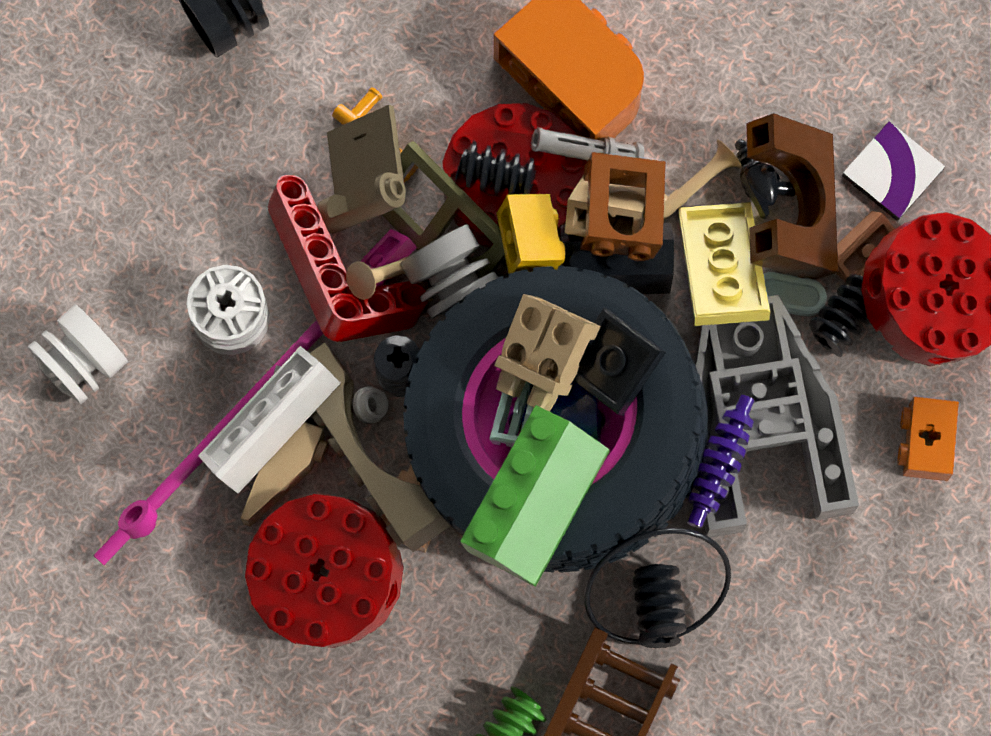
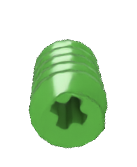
[475,686,547,736]

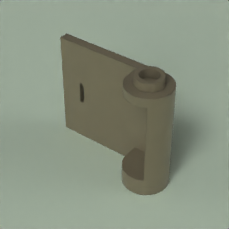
[317,105,406,234]

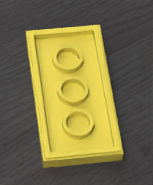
[678,202,770,326]

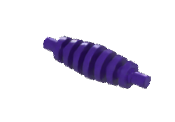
[687,394,755,529]

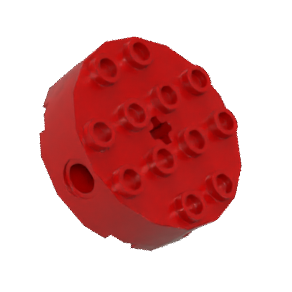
[442,103,587,248]
[861,212,991,366]
[245,494,404,648]

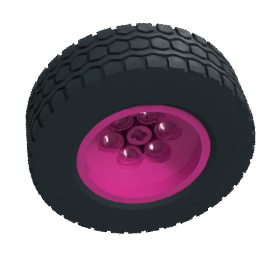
[403,266,708,573]

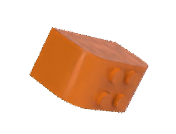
[494,0,644,140]

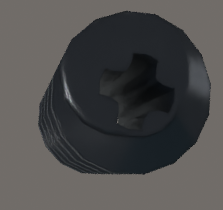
[454,140,536,197]
[809,274,870,357]
[374,335,420,398]
[633,564,687,648]

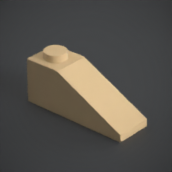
[241,422,329,527]

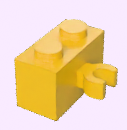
[497,194,565,274]

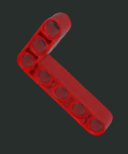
[267,175,428,342]

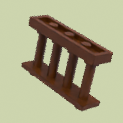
[544,627,681,736]

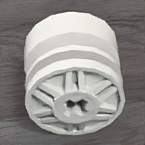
[186,265,270,355]
[28,304,128,404]

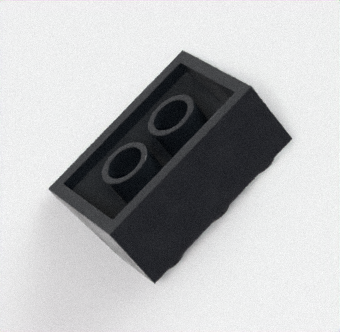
[560,223,674,294]

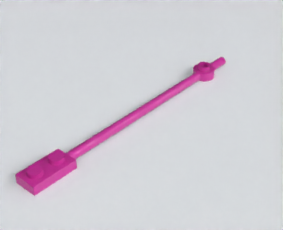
[93,229,417,566]

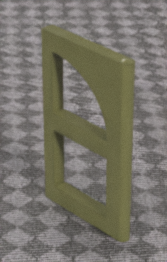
[382,141,505,279]

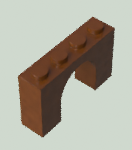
[746,113,838,280]

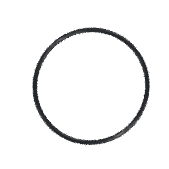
[584,528,731,645]

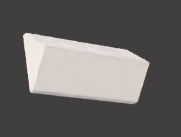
[198,346,340,493]

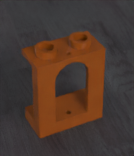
[580,152,666,261]

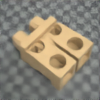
[494,294,601,412]

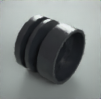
[179,0,270,58]

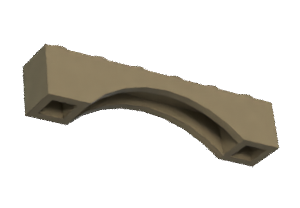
[309,343,450,552]

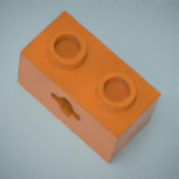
[897,397,959,481]

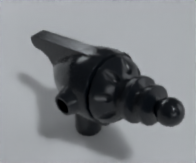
[735,139,796,219]

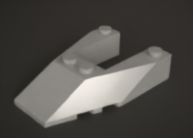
[696,295,859,538]

